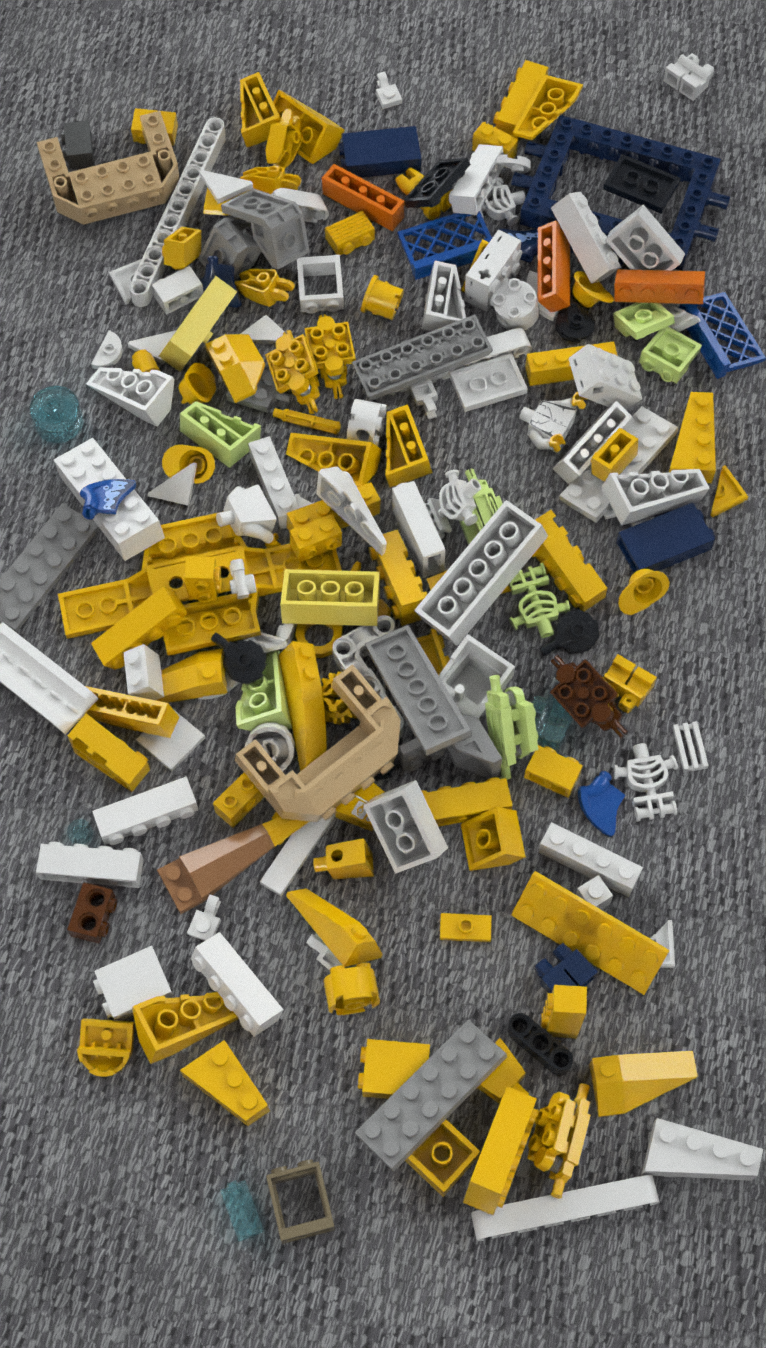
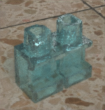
[532,694,573,752]

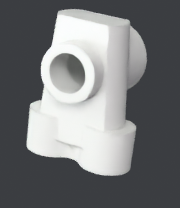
[229,559,256,599]

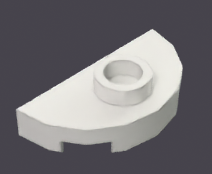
[497,154,531,173]
[91,330,123,369]

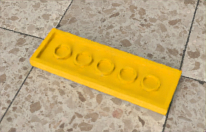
[511,871,670,995]

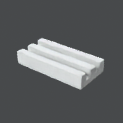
[672,721,709,772]

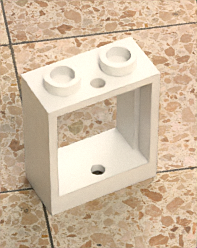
[297,255,344,314]

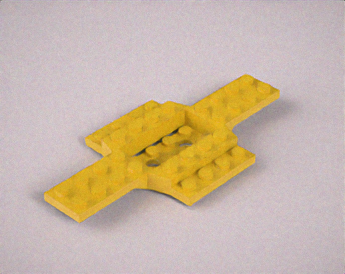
[58,511,342,656]

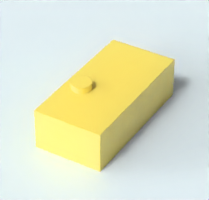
[158,276,237,372]
[280,569,380,626]

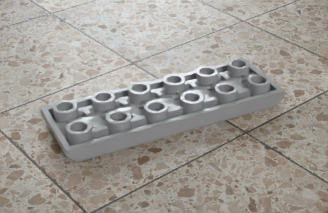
[352,315,493,400]

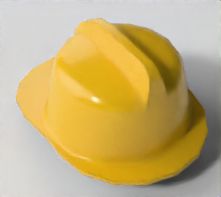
[572,271,614,308]
[178,363,216,404]
[162,445,215,484]
[618,569,670,615]

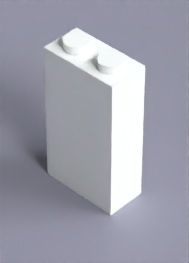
[392,481,446,578]

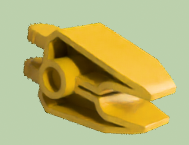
[265,109,303,168]
[240,166,302,194]
[235,269,295,307]

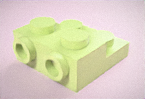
[613,303,675,340]
[639,326,702,384]

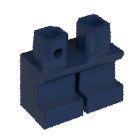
[534,943,598,993]

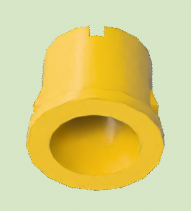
[360,275,404,320]

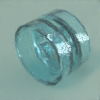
[29,386,84,444]

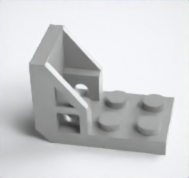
[221,188,310,269]
[198,217,262,281]
[399,714,502,779]

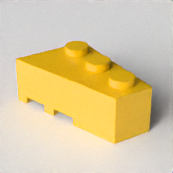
[240,72,280,147]
[385,404,432,487]
[67,713,150,792]
[180,1040,270,1126]

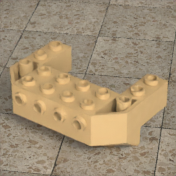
[37,111,180,225]
[235,664,401,822]

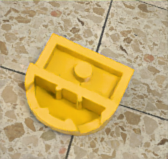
[77,1018,135,1077]

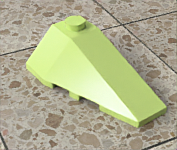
[235,650,292,731]

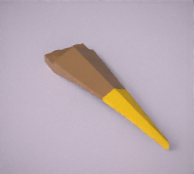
[157,817,310,915]

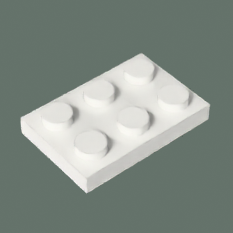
[449,353,528,412]

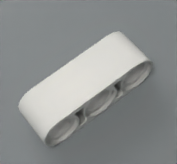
[272,188,329,223]

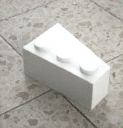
[421,261,466,331]

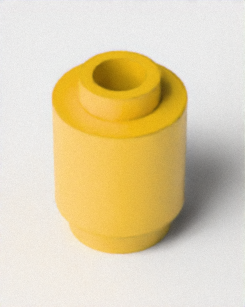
[132,349,161,372]

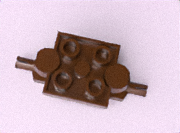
[550,655,628,739]

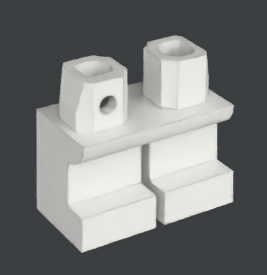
[663,53,714,101]

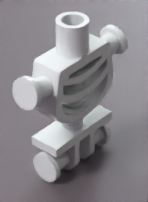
[465,177,526,226]
[425,470,481,539]
[614,743,678,822]

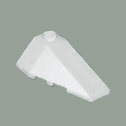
[316,466,387,556]

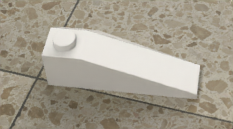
[86,367,175,427]

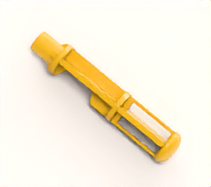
[273,408,341,435]

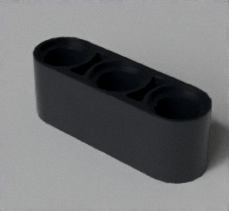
[507,1013,573,1076]

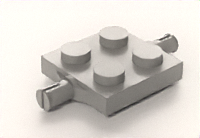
[218,369,292,413]

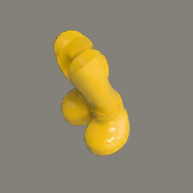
[395,167,453,220]

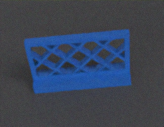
[398,211,493,280]
[679,292,766,379]

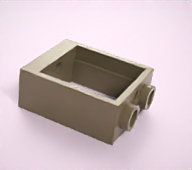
[266,1159,335,1244]

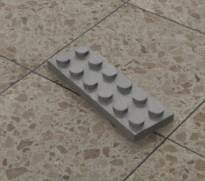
[0,503,100,633]
[365,625,472,756]
[355,1020,507,1172]

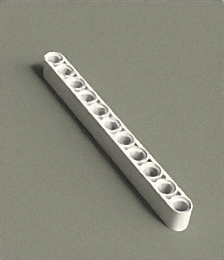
[129,117,226,307]

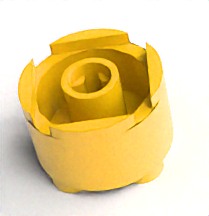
[323,962,380,1015]

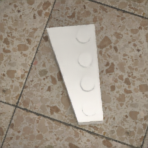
[602,469,710,526]
[641,1118,763,1181]

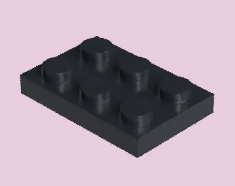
[603,154,680,214]
[404,158,471,208]

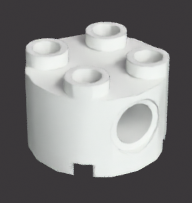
[492,278,539,330]
[346,399,387,447]
[245,722,295,772]

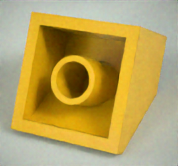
[461,807,526,871]

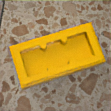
[440,913,492,942]

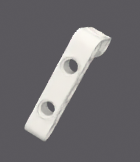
[332,615,404,739]

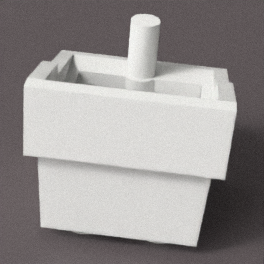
[439,634,515,720]

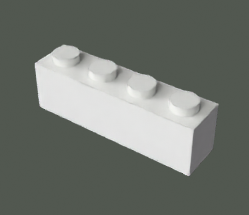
[449,144,504,215]
[551,192,621,283]
[553,401,632,484]
[248,436,299,530]
[92,776,198,845]
[538,822,643,897]
[36,842,144,888]
[191,932,283,1037]

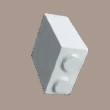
[93,946,174,1021]

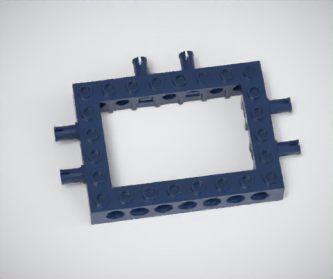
[511,115,731,271]

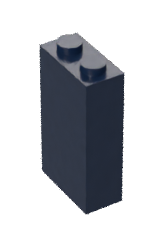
[338,126,422,178]
[616,502,715,573]

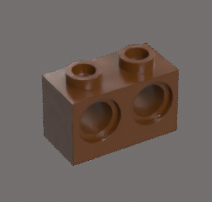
[67,882,118,944]

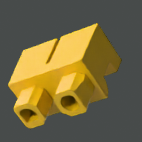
[603,654,657,713]

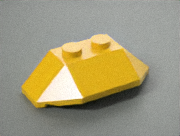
[205,334,265,403]

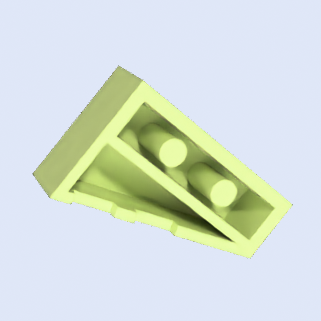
[180,401,261,468]

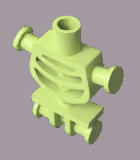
[509,563,570,638]

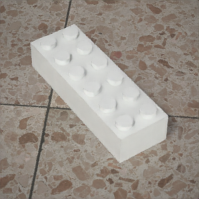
[54,438,165,561]
[414,500,548,646]

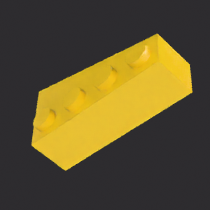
[669,392,716,484]
[532,510,607,612]

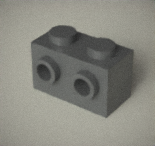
[61,120,95,170]

